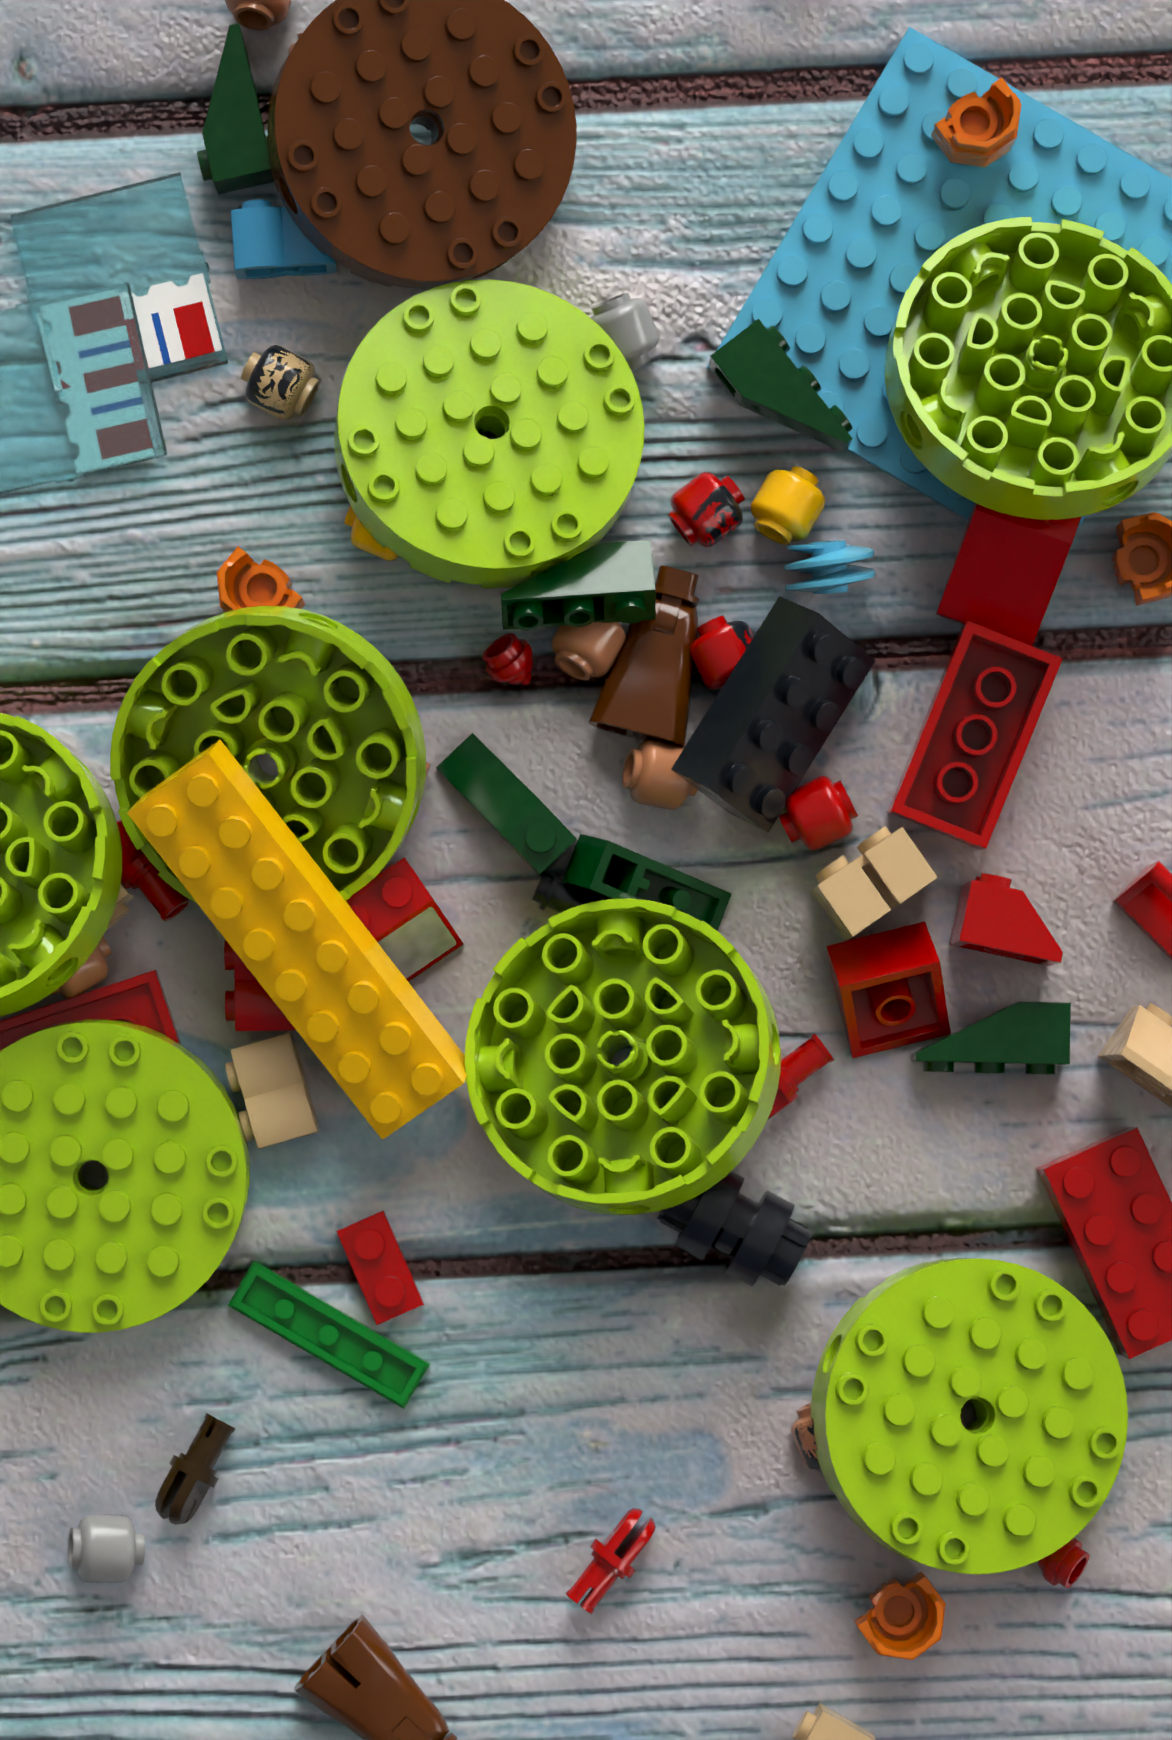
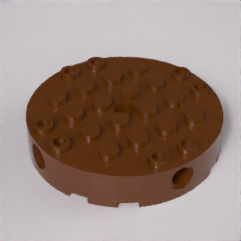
[266,0,577,290]

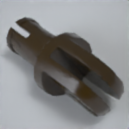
[155,1413,236,1525]

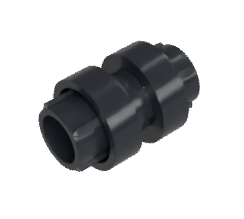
[656,1171,812,1287]

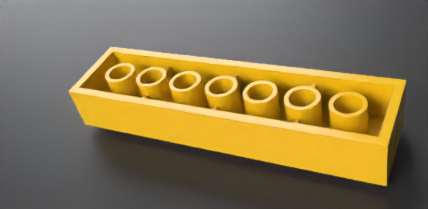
[127,739,467,1140]

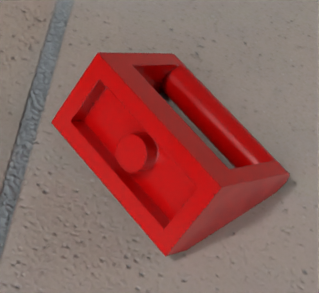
[1113,861,1172,960]

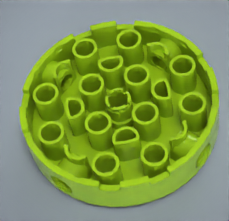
[884,217,1172,520]
[334,279,645,589]
[110,606,426,903]
[0,713,122,1017]
[464,898,781,1215]
[0,1019,250,1333]
[811,1258,1128,1575]

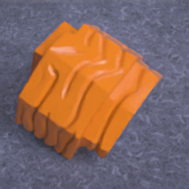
[931,77,1022,168]
[1112,512,1172,606]
[217,546,305,613]
[854,1571,946,1660]

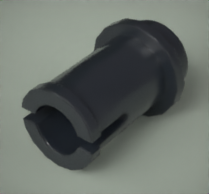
[532,872,600,913]

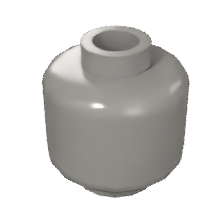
[590,292,659,370]
[68,1515,145,1583]

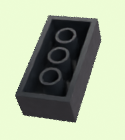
[671,596,875,833]

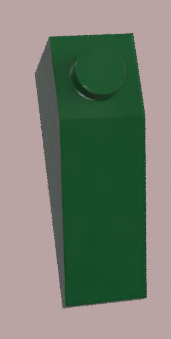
[197,23,274,195]
[436,733,577,878]
[562,834,732,931]

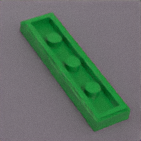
[227,1260,430,1409]

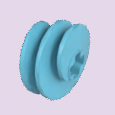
[784,540,876,594]

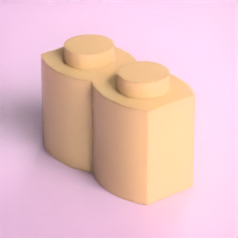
[225,1033,320,1149]

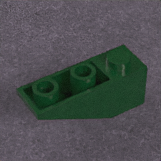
[708,319,853,452]
[501,540,656,631]
[911,1002,1071,1075]

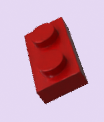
[336,1210,425,1325]

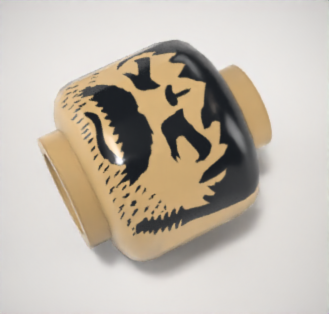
[241,345,320,420]

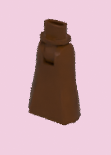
[588,566,699,747]
[294,1615,457,1740]

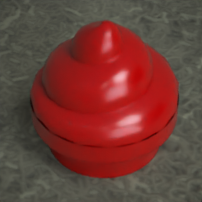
[482,633,533,685]
[1038,1538,1089,1588]

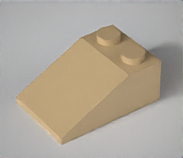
[1098,1003,1172,1108]

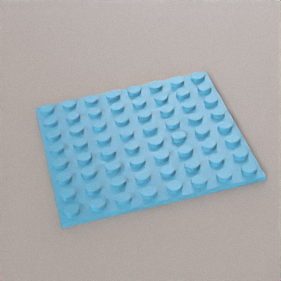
[707,27,1172,532]

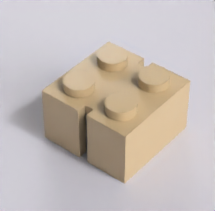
[811,826,938,941]

